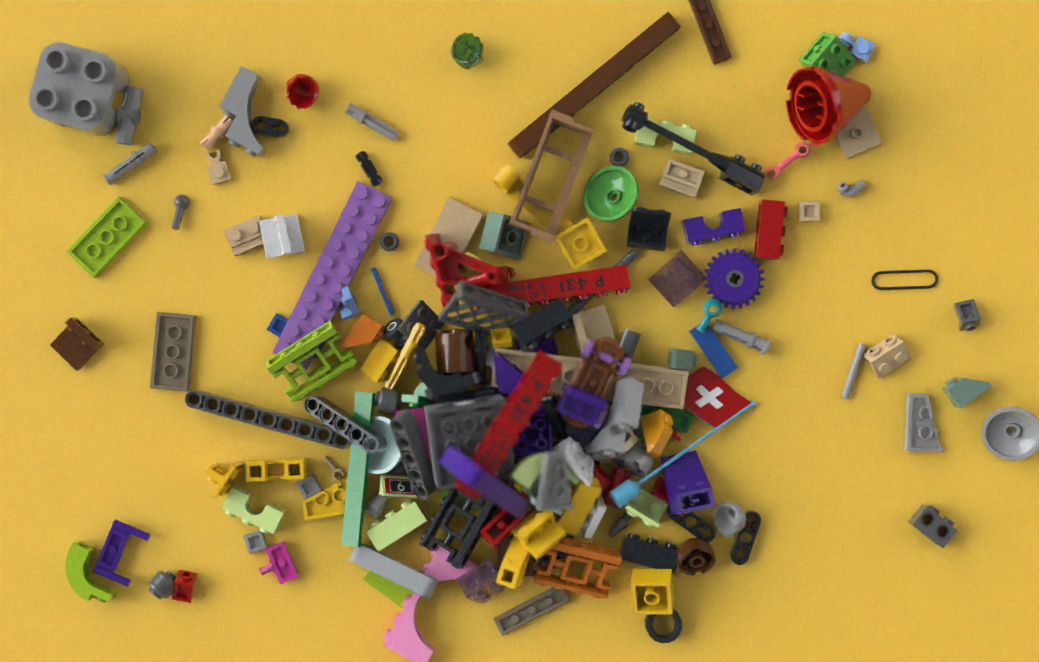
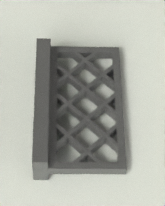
[438,281,530,336]

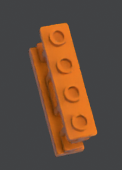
[533,537,622,599]

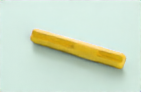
[385,323,426,390]

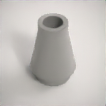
[365,493,391,518]

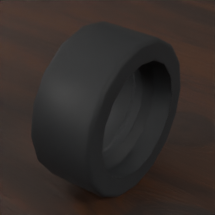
[645,608,682,643]

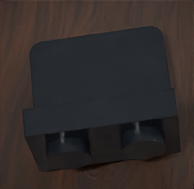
[626,207,671,251]

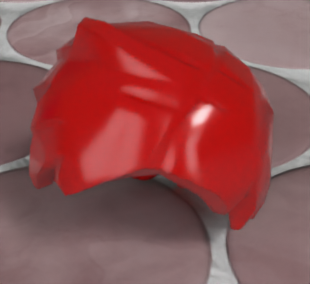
[286,74,319,109]

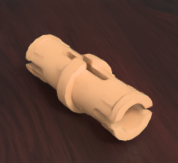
[200,115,233,151]

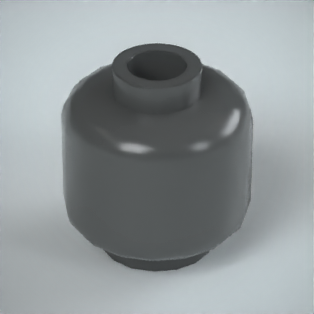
[375,387,403,414]
[148,570,176,600]

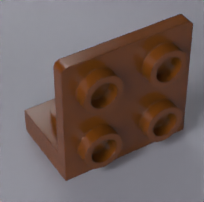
[50,317,104,371]

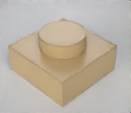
[799,201,820,222]

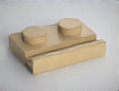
[659,158,705,198]
[223,215,263,256]

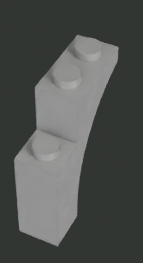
[219,66,265,157]
[585,377,644,461]

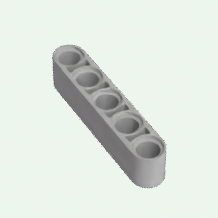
[348,543,438,599]

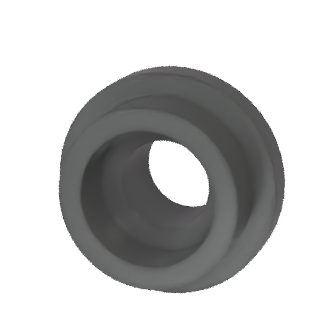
[609,148,629,167]
[380,232,399,251]

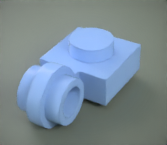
[838,32,876,63]

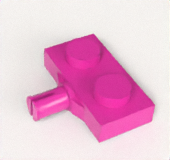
[259,541,299,584]

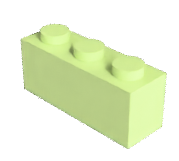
[366,499,428,552]

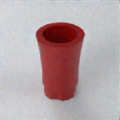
[602,466,632,510]

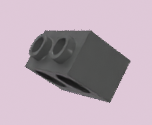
[908,504,958,548]

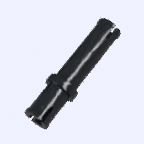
[473,329,489,385]

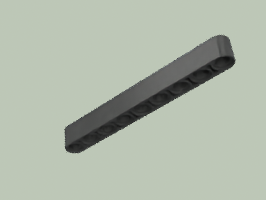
[185,390,351,449]

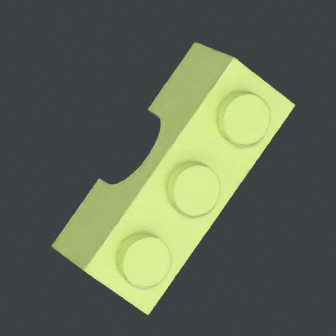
[634,117,696,155]
[222,486,286,535]

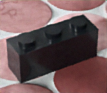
[511,298,573,353]
[619,532,678,574]

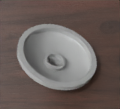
[982,406,1039,460]

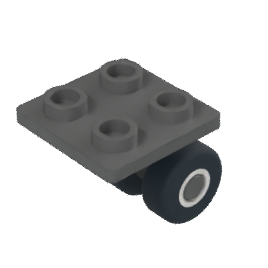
[384,300,445,351]

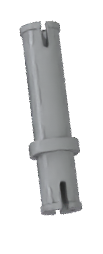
[103,142,157,185]

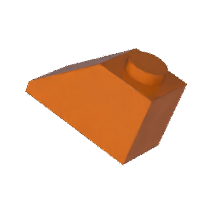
[342,314,384,348]

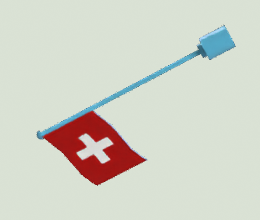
[609,366,756,508]

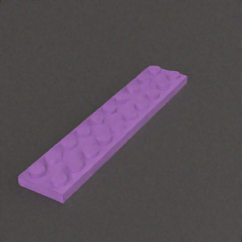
[272,181,392,370]

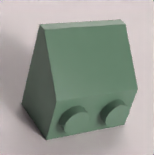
[479,211,530,260]

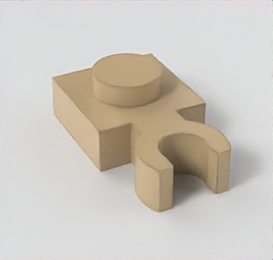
[206,149,232,185]

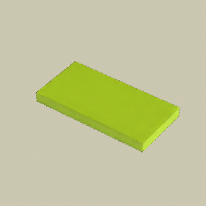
[66,196,148,278]

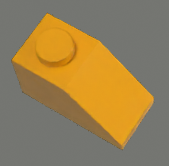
[640,410,673,457]

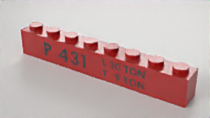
[477,265,631,314]
[454,350,563,500]

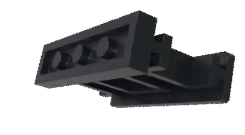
[420,487,499,569]

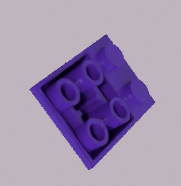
[513,401,552,457]
[660,451,715,514]

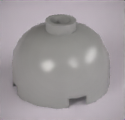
[613,442,653,478]

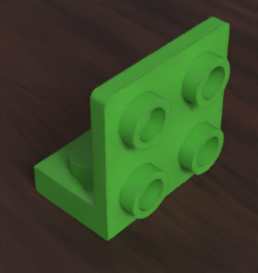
[799,32,856,76]

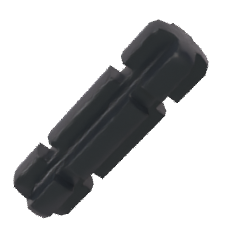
[355,151,383,187]

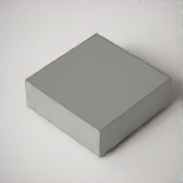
[296,474,322,500]
[243,530,268,554]

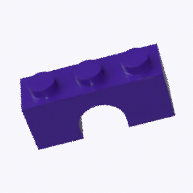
[682,208,745,246]

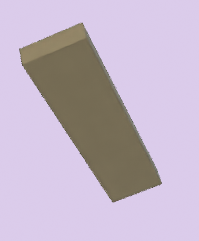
[494,587,570,636]

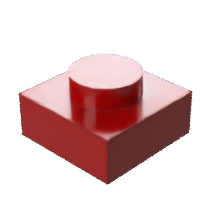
[650,477,669,503]

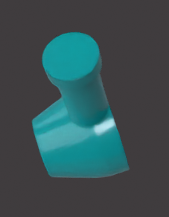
[696,298,723,334]

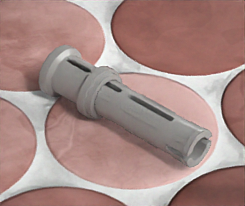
[712,319,771,355]

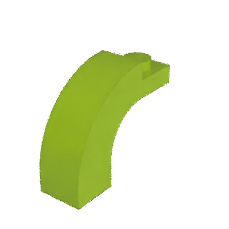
[65,541,117,603]

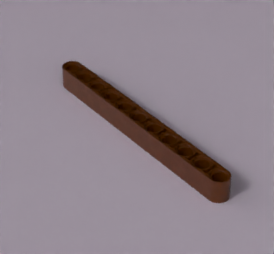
[508,12,681,159]

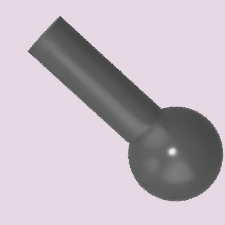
[172,194,190,230]

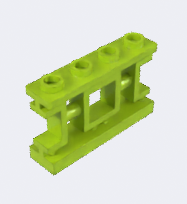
[265,320,357,403]

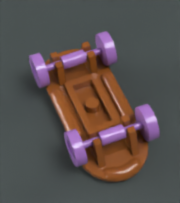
[555,337,632,429]

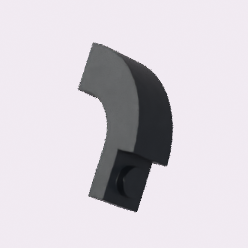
[413,346,467,394]

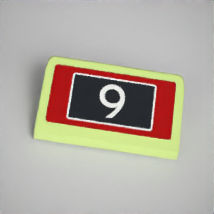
[379,475,418,498]

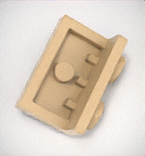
[863,334,911,379]

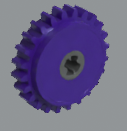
[703,248,765,309]

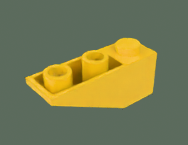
[496,537,530,589]

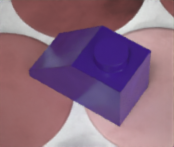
[493,351,524,395]

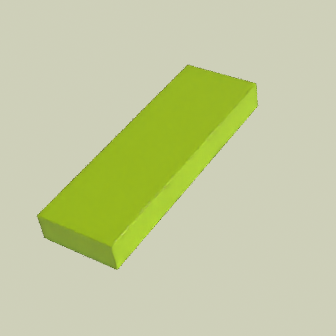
[363,571,421,609]

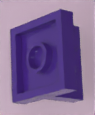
[557,382,608,426]

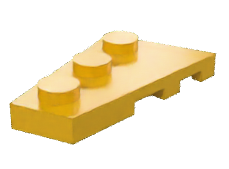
[302,478,347,520]

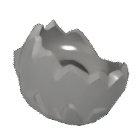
[713,502,747,537]

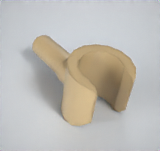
[323,456,344,481]

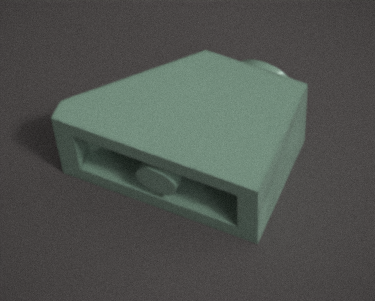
[667,348,697,370]
[942,377,992,408]

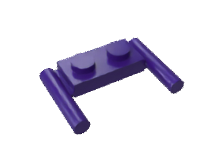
[93,519,151,587]

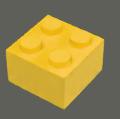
[631,569,674,615]

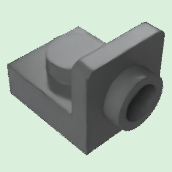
[954,299,981,331]

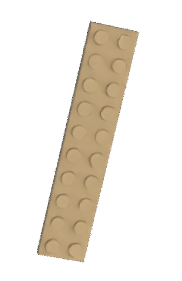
[491,348,689,409]

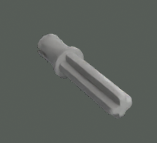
[345,103,399,141]

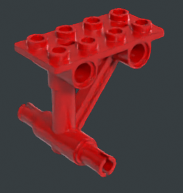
[424,233,515,307]

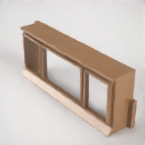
[509,110,594,243]

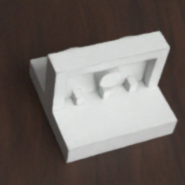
[259,214,305,259]

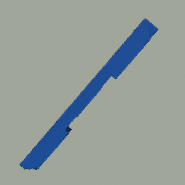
[371,267,395,316]

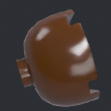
[677,538,716,576]

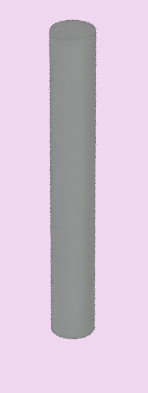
[841,343,866,399]

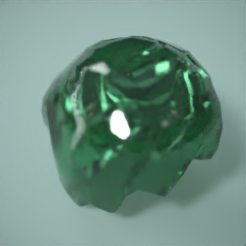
[451,32,483,69]

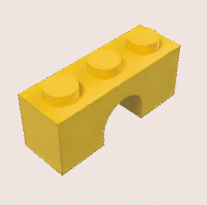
[245,458,308,482]

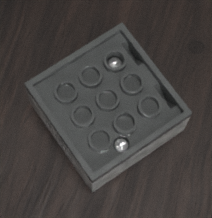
[424,394,515,490]

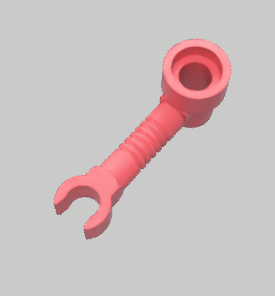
[766,142,810,180]

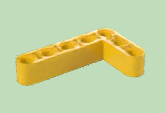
[493,164,574,235]

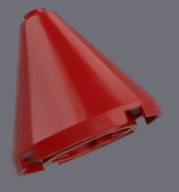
[786,66,871,145]

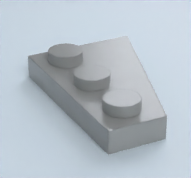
[904,393,943,452]
[535,452,574,511]

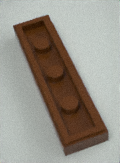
[688,0,732,65]

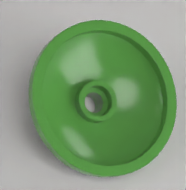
[583,166,638,222]

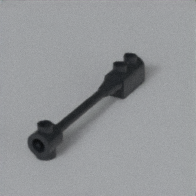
[621,102,765,196]

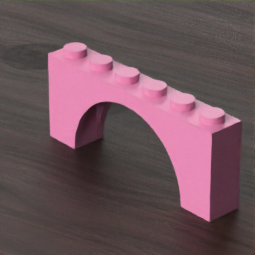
[383,546,481,662]

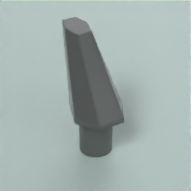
[608,513,632,537]

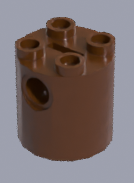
[435,329,475,377]

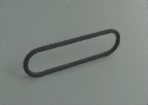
[871,269,938,290]

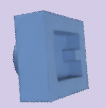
[339,286,361,320]

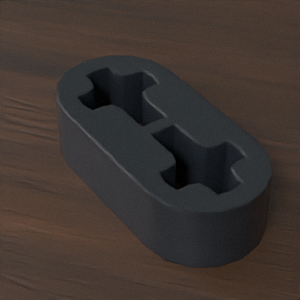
[252,116,289,138]

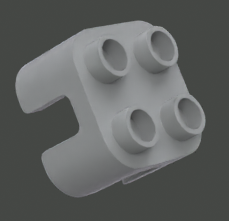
[29,42,129,136]

